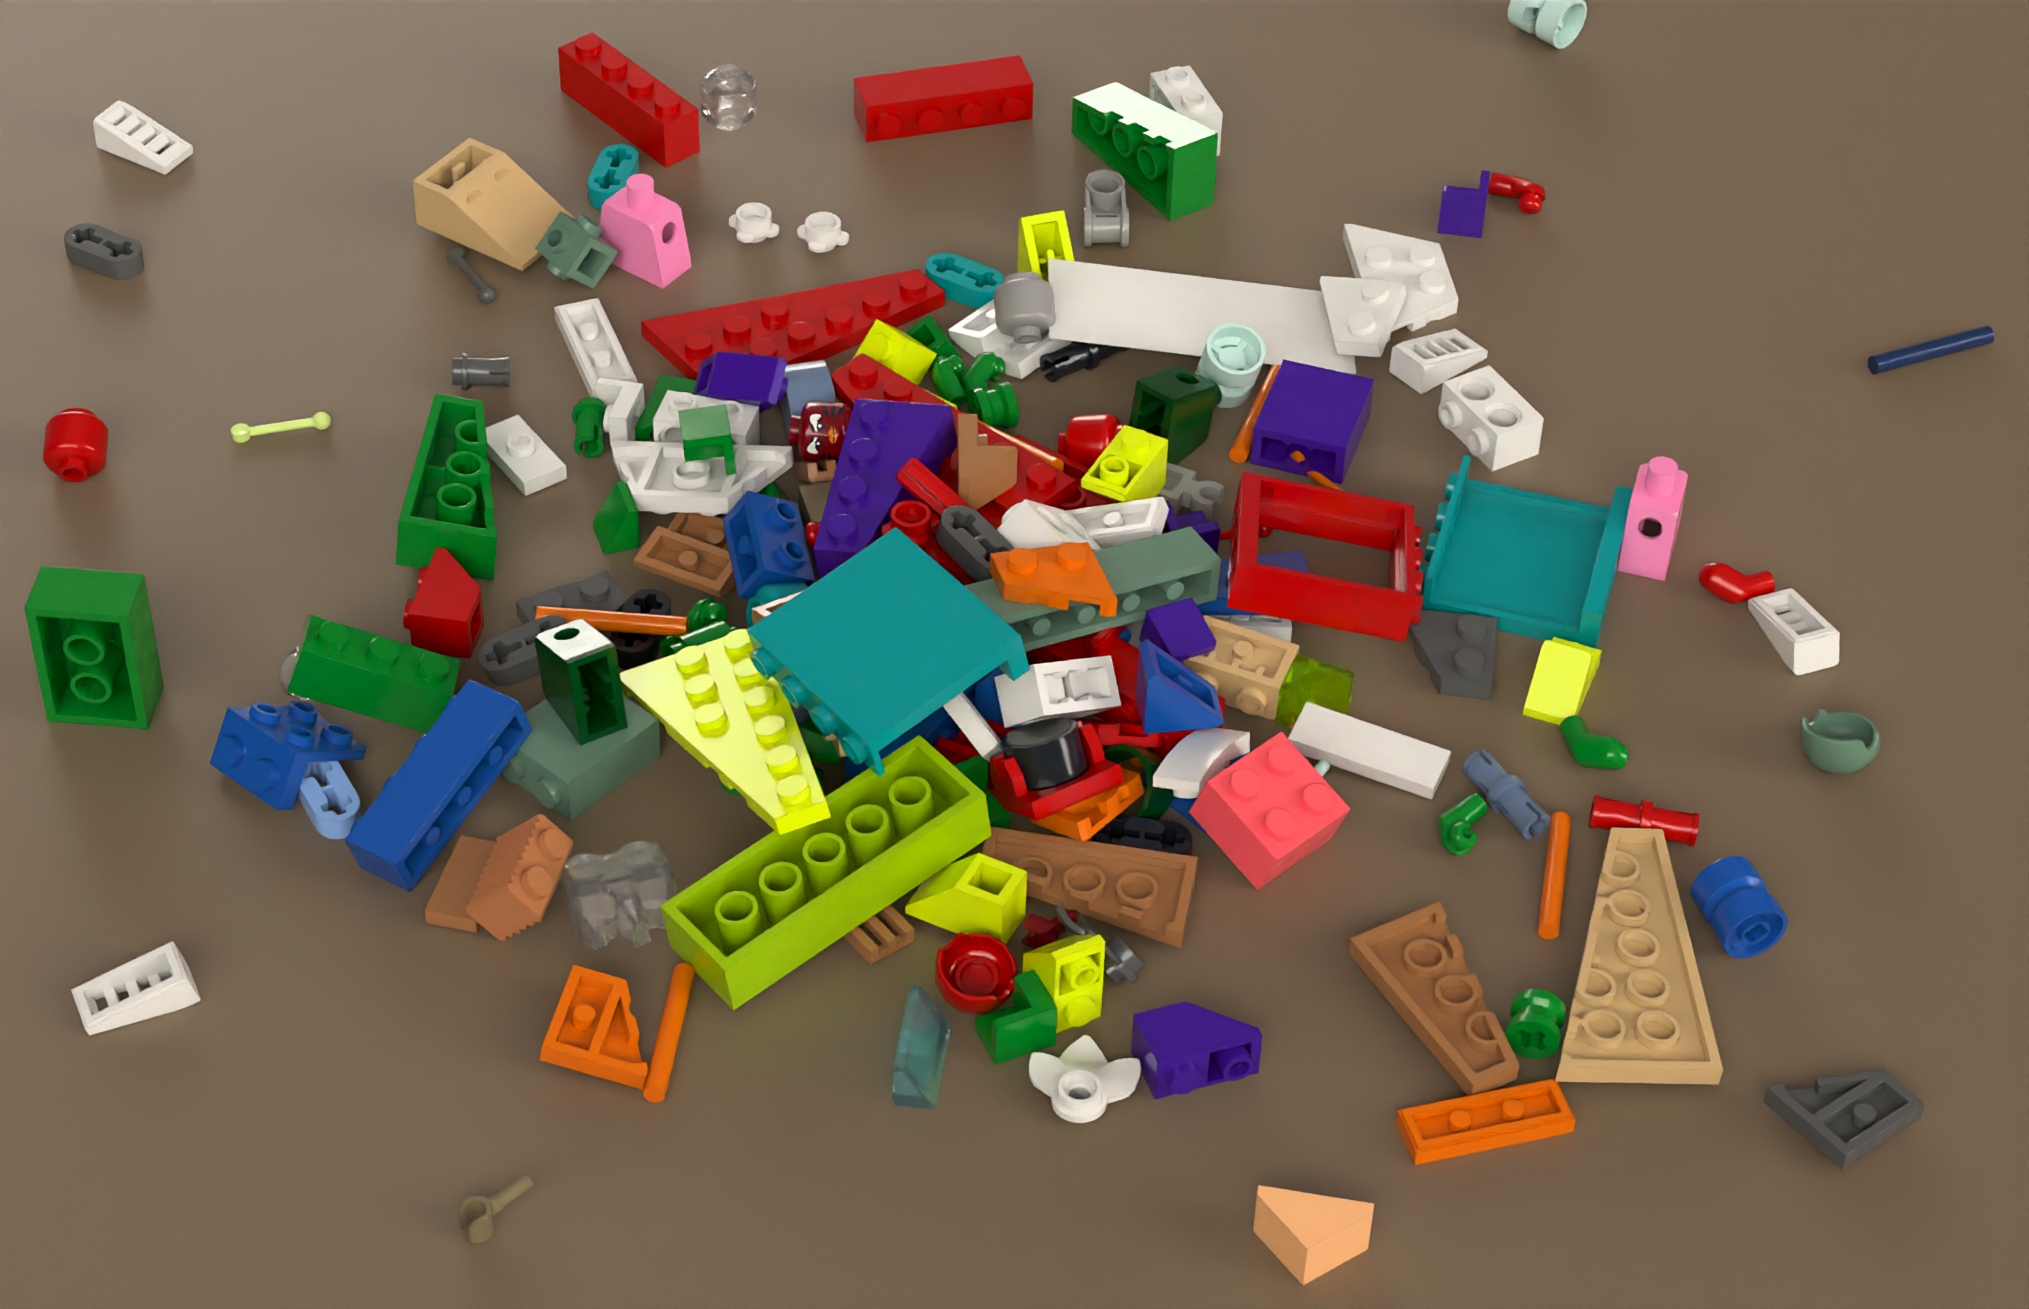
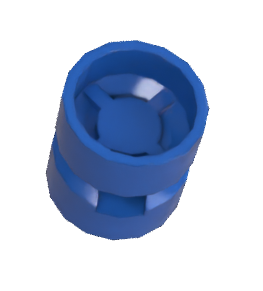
[1690,856,1788,958]

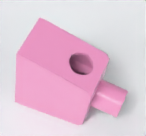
[600,174,692,289]
[1617,456,1688,581]

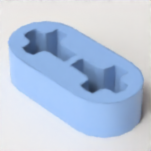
[297,761,362,839]

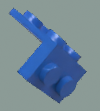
[209,701,367,810]

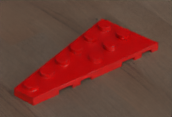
[641,269,945,380]
[830,353,1076,529]

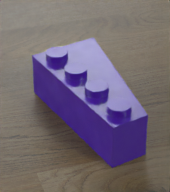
[813,398,957,579]

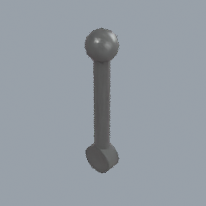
[447,247,496,304]

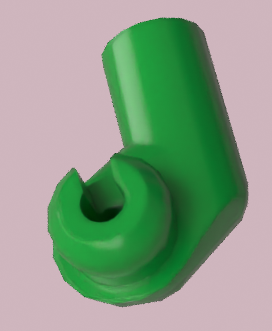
[932,355,967,408]
[1559,715,1629,770]

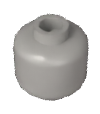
[994,272,1056,344]

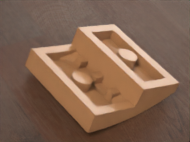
[633,512,736,597]

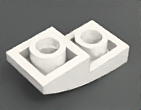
[1153,728,1250,799]

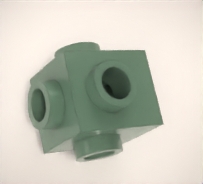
[535,211,619,289]

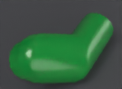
[961,352,1006,395]
[660,598,728,657]
[1437,793,1488,855]

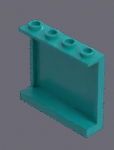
[1419,455,1633,648]
[747,527,1030,777]

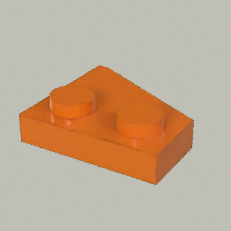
[989,542,1118,617]
[1030,767,1145,842]
[539,964,648,1090]

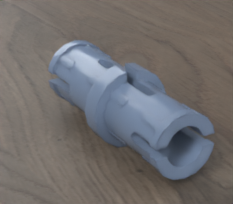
[1463,749,1551,840]

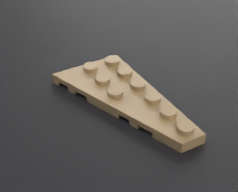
[1555,828,1723,1085]

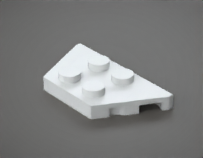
[1343,224,1459,342]
[611,440,794,516]

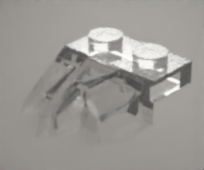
[557,841,679,950]

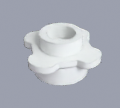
[729,202,779,243]
[797,212,849,253]

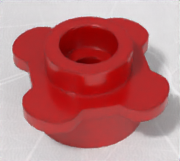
[882,500,940,548]

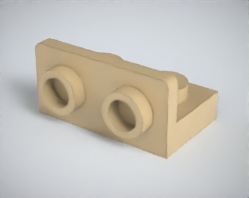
[1183,615,1300,720]

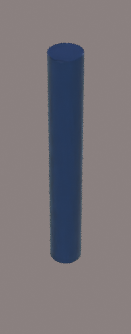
[1868,326,1994,374]

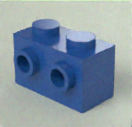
[722,491,815,600]

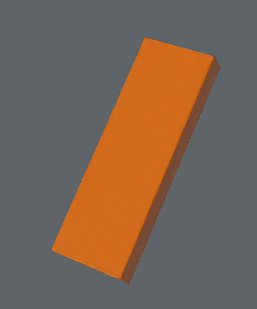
[1395,1078,1576,1165]

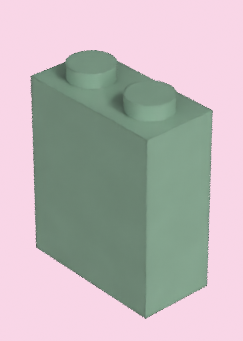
[501,692,661,821]

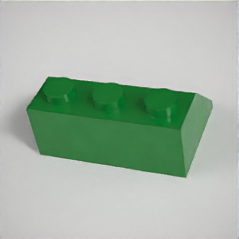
[287,615,461,734]

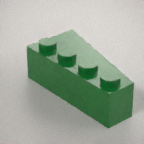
[1071,82,1218,221]
[396,393,497,581]

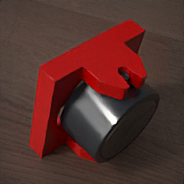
[987,718,1124,821]

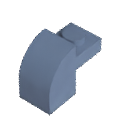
[779,360,837,442]

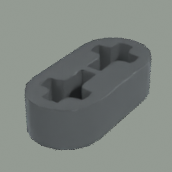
[64,223,144,280]
[936,505,1015,582]
[479,615,567,686]

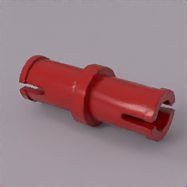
[1589,795,1700,847]

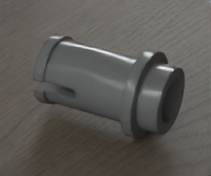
[452,352,509,390]

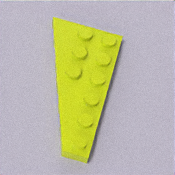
[620,628,831,835]

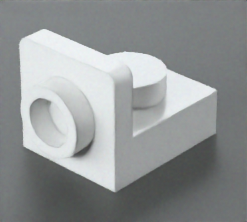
[595,378,645,453]

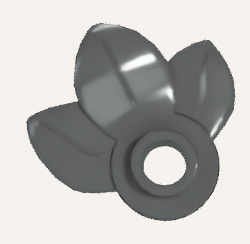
[1056,901,1145,984]

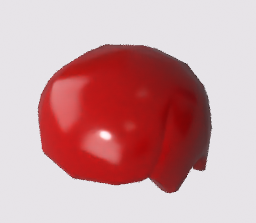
[935,932,1018,1015]

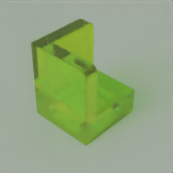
[1276,655,1354,728]

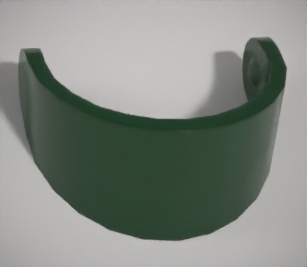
[1103,744,1174,820]

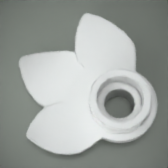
[1028,1035,1141,1123]

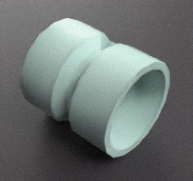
[1507,0,1587,49]
[1195,323,1266,408]

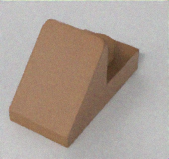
[957,414,1018,510]

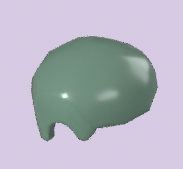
[1800,709,1881,775]

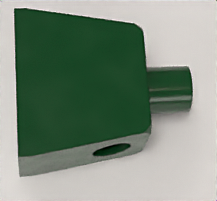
[1129,366,1222,465]
[535,620,628,745]

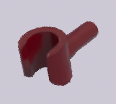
[1021,909,1085,949]

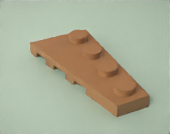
[981,826,1198,949]
[1348,901,1519,1096]

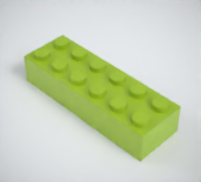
[660,735,992,1010]

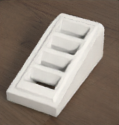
[93,100,193,175]
[1389,329,1488,394]
[1748,588,1840,675]
[71,941,201,1036]

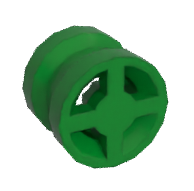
[967,381,1019,429]
[1505,989,1566,1059]

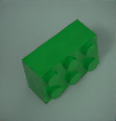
[24,566,164,730]

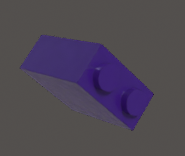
[1250,359,1374,484]

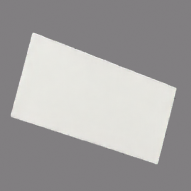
[1048,258,1356,374]

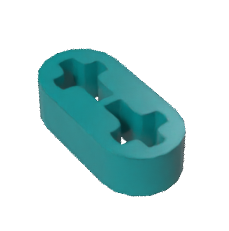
[587,144,640,210]
[925,253,1004,309]

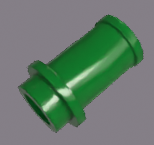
[572,397,607,458]

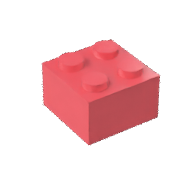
[1189,731,1351,890]

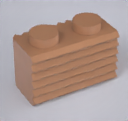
[465,814,574,942]

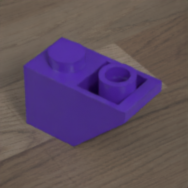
[693,351,788,414]
[1131,1001,1262,1099]

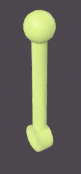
[231,412,331,443]

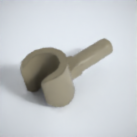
[458,1173,534,1243]

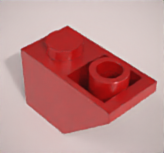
[403,547,484,659]

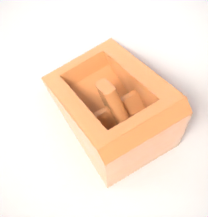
[1253,1185,1374,1285]

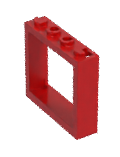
[1227,471,1424,642]

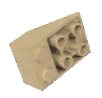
[412,138,574,271]

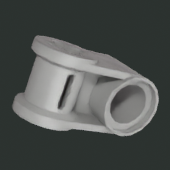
[1083,169,1129,248]

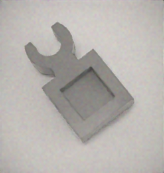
[1156,462,1224,519]

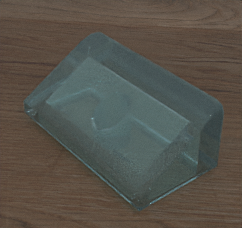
[893,984,951,1109]

